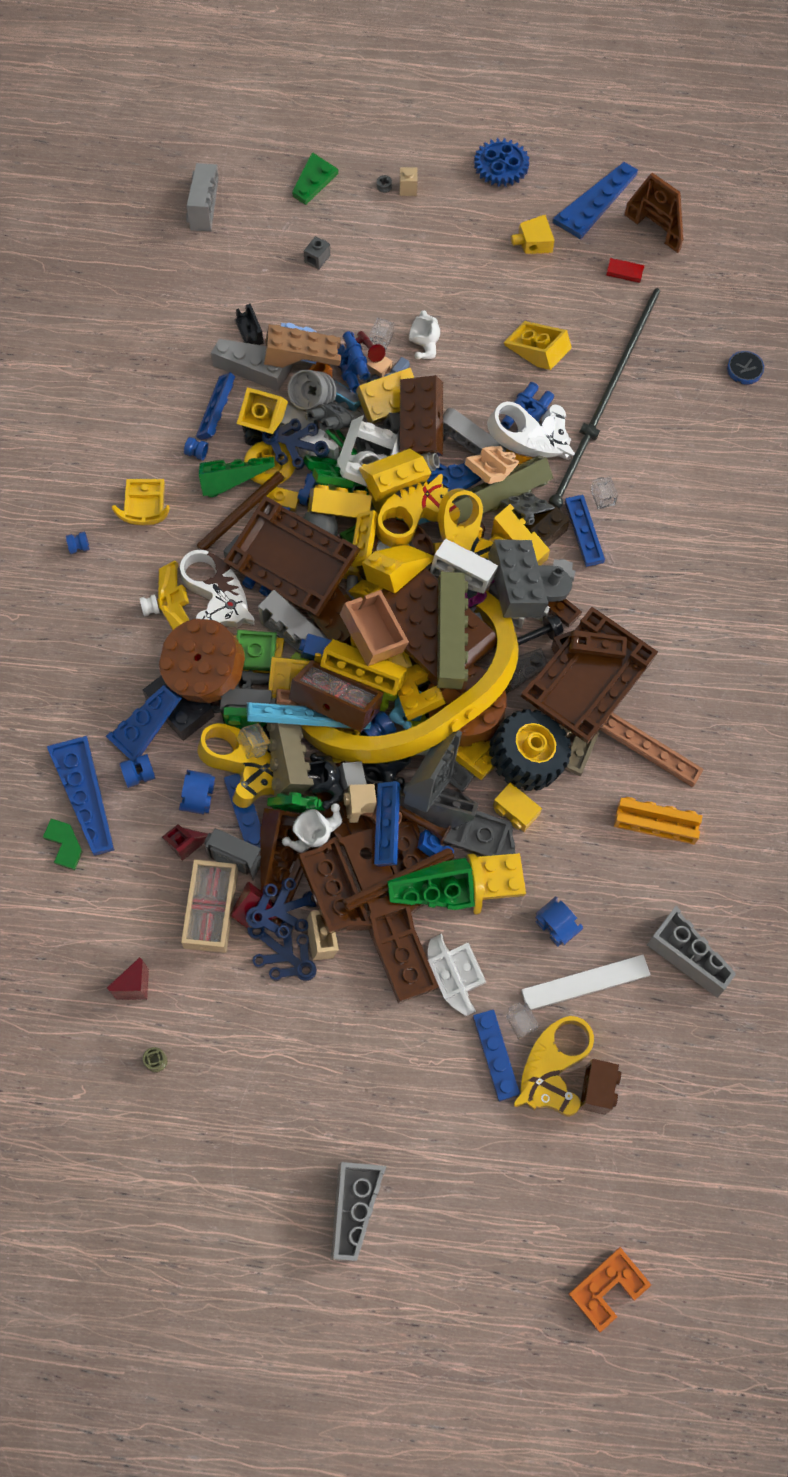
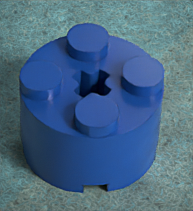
[179,770,215,815]
[535,896,583,947]

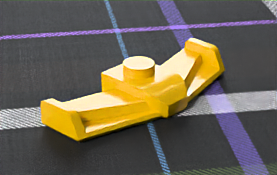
[157,560,189,630]

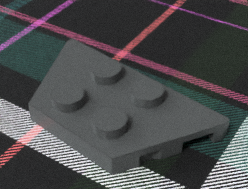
[443,811,516,856]

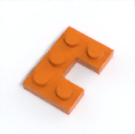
[568,1247,651,1333]

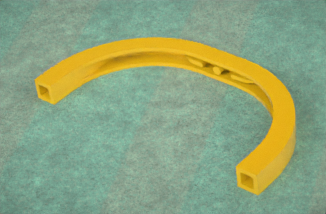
[301,591,519,763]

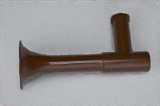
[399,805,451,845]

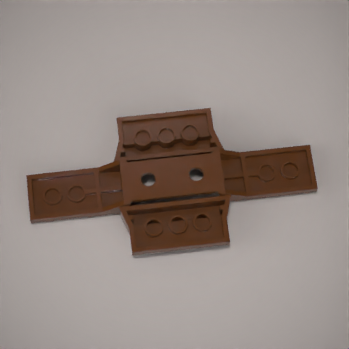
[298,761,439,1003]

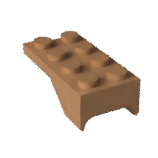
[264,324,341,368]

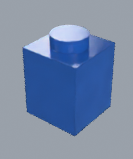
[298,633,331,661]

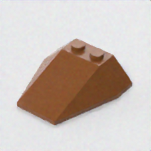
[624,173,683,253]

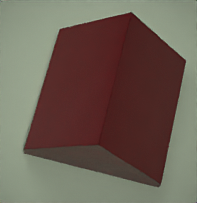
[107,957,149,1000]

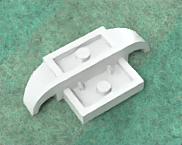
[428,934,487,1016]

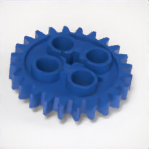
[474,138,530,187]

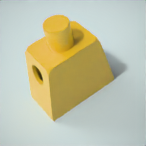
[511,215,555,254]

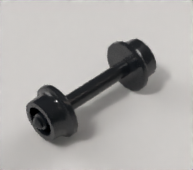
[517,615,563,646]

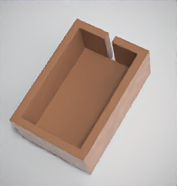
[340,590,409,666]

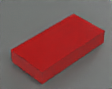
[606,258,645,283]

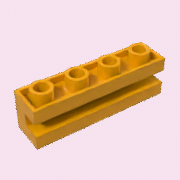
[614,797,703,845]

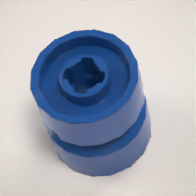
[360,711,396,736]
[120,754,156,788]

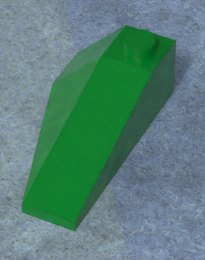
[199,457,275,497]
[387,858,475,910]

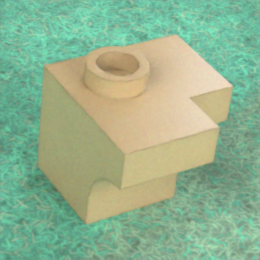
[344,784,376,823]

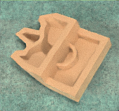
[465,446,519,484]

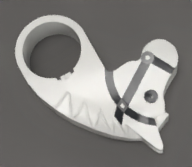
[487,402,575,460]

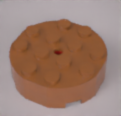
[159,619,245,703]
[425,665,507,747]

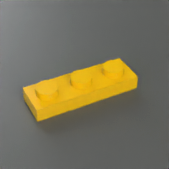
[351,510,378,567]

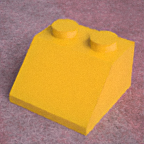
[237,387,288,434]

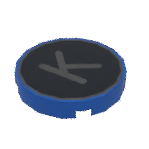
[727,351,764,385]

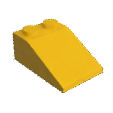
[503,321,572,370]
[361,544,434,593]

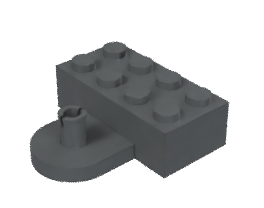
[488,539,572,618]

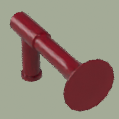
[345,331,386,363]

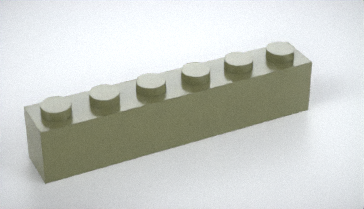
[452,455,553,524]
[437,571,468,689]

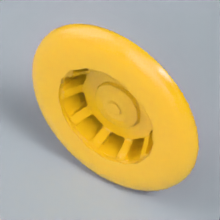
[244,441,295,485]

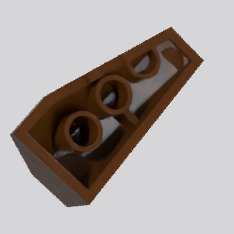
[260,808,300,896]

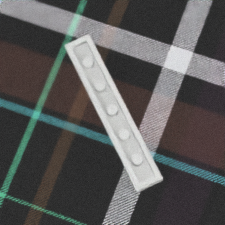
[521,955,651,1011]

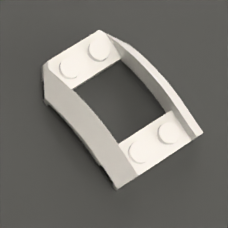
[336,415,400,487]

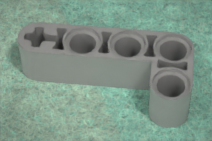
[443,408,506,455]

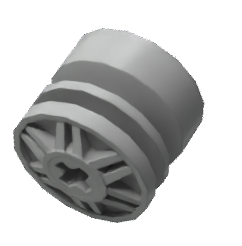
[288,370,337,410]

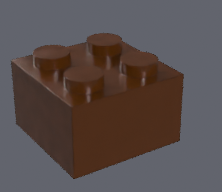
[579,1059,621,1115]

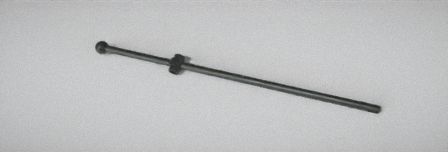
[548,288,660,508]

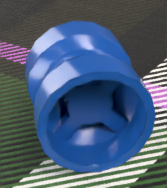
[184,437,209,461]
[66,531,90,554]

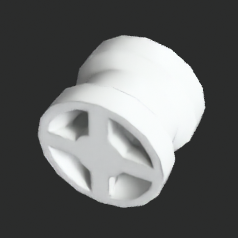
[140,594,160,617]

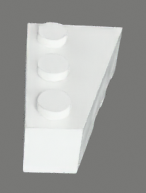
[430,539,498,593]

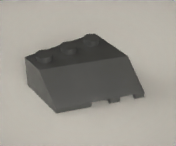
[403,730,462,813]

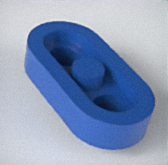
[298,471,319,506]

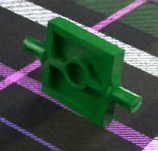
[267,792,325,814]

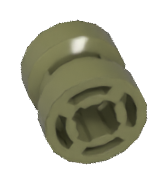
[143,1047,168,1073]

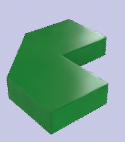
[43,818,83,871]

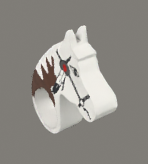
[180,550,254,629]

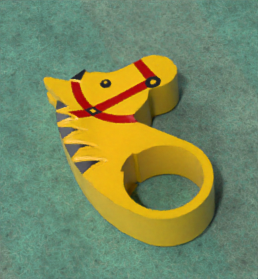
[376,474,460,547]

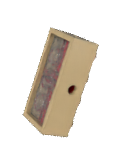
[181,860,238,953]

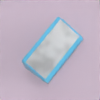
[334,380,361,411]

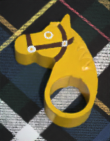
[514,1016,594,1117]

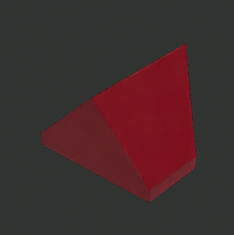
[162,824,209,861]
[230,882,277,928]

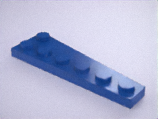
[552,162,638,240]
[47,736,114,856]

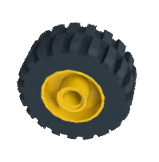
[489,709,571,791]

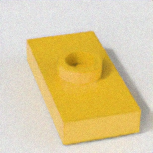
[259,487,299,512]

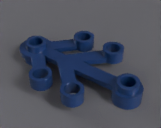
[262,418,330,470]
[246,878,317,938]
[247,922,317,981]

